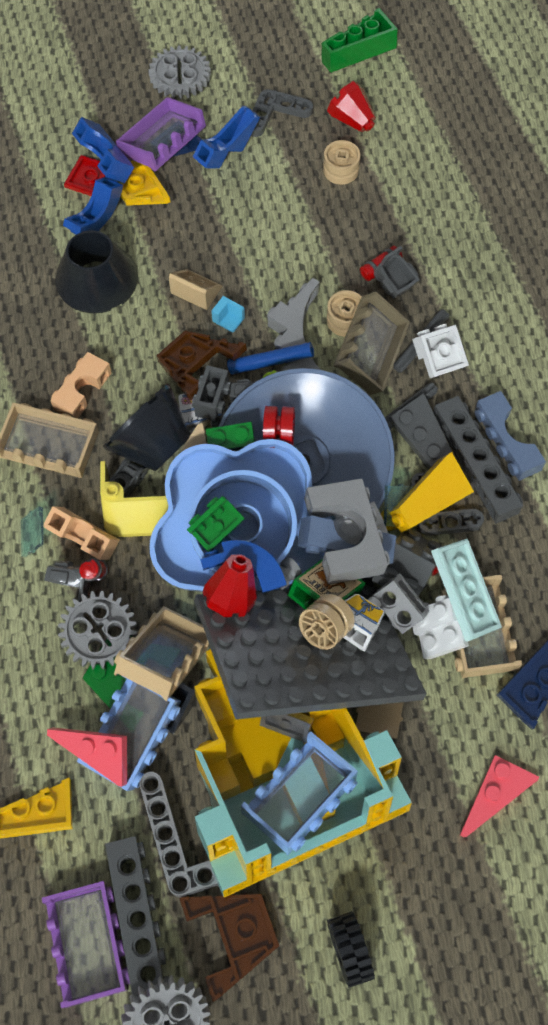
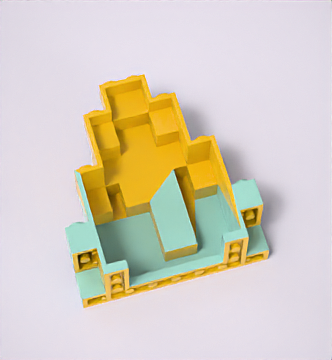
[194,648,412,898]

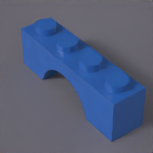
[72,117,134,184]

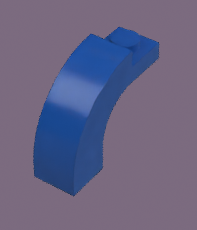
[63,177,123,234]
[200,540,287,593]

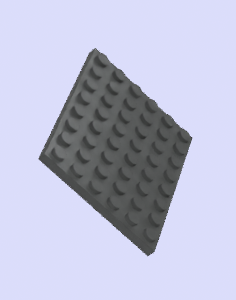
[194,585,427,719]

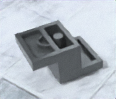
[372,529,442,597]

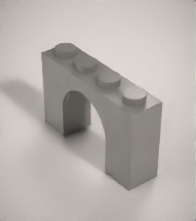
[304,479,390,585]

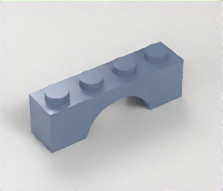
[474,391,546,481]
[297,515,396,564]

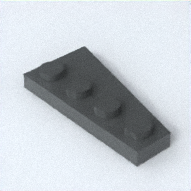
[389,393,455,469]

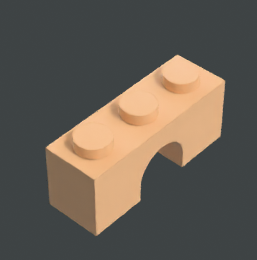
[51,352,112,418]
[42,506,120,560]

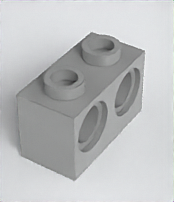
[372,573,429,634]

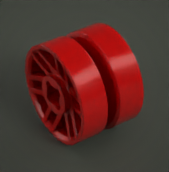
[263,406,295,448]

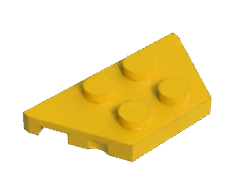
[117,160,171,206]

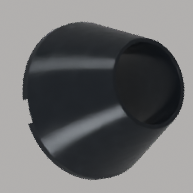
[55,230,138,313]
[103,384,191,471]

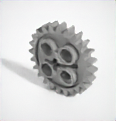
[149,45,211,99]
[58,591,137,670]
[121,975,210,1025]

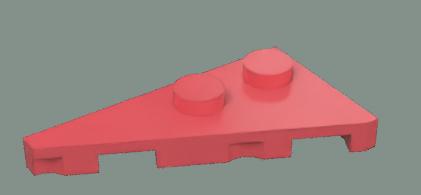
[47,727,127,787]
[460,755,539,837]

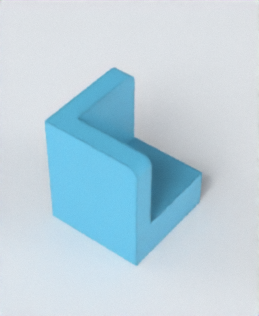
[211,296,245,332]

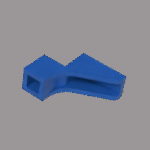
[193,106,260,168]

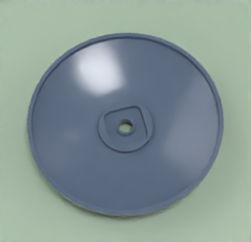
[218,368,395,521]

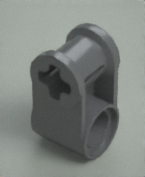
[109,458,148,498]

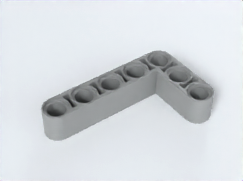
[139,772,218,898]

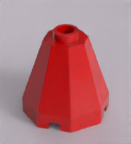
[327,81,376,132]
[203,554,257,617]

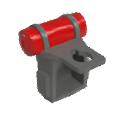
[360,246,420,299]
[44,558,109,602]

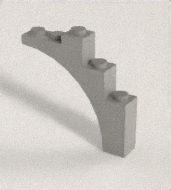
[267,278,320,371]

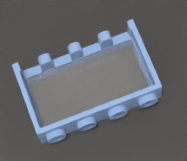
[77,676,181,791]
[241,731,358,856]

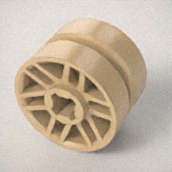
[323,140,360,184]
[326,290,365,337]
[299,594,355,650]

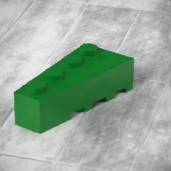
[321,8,398,73]

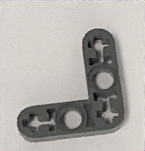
[251,89,313,137]
[411,473,484,536]

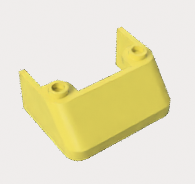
[100,461,168,537]

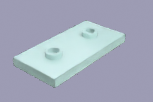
[431,539,502,642]

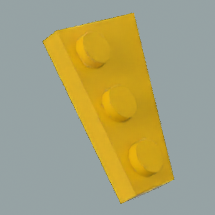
[0,777,73,839]

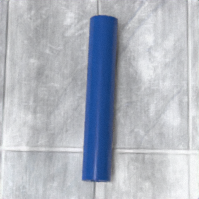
[227,342,314,375]

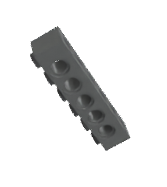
[433,396,523,524]
[105,836,169,996]

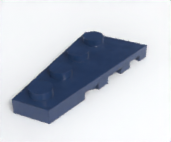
[496,640,548,730]

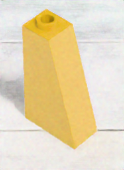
[390,452,474,533]

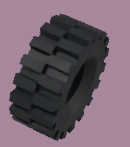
[327,911,375,988]

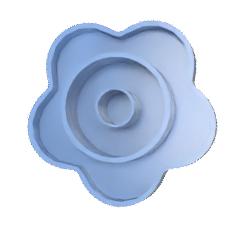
[150,439,332,592]

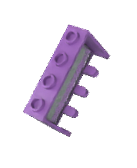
[116,97,206,171]
[42,881,130,1008]

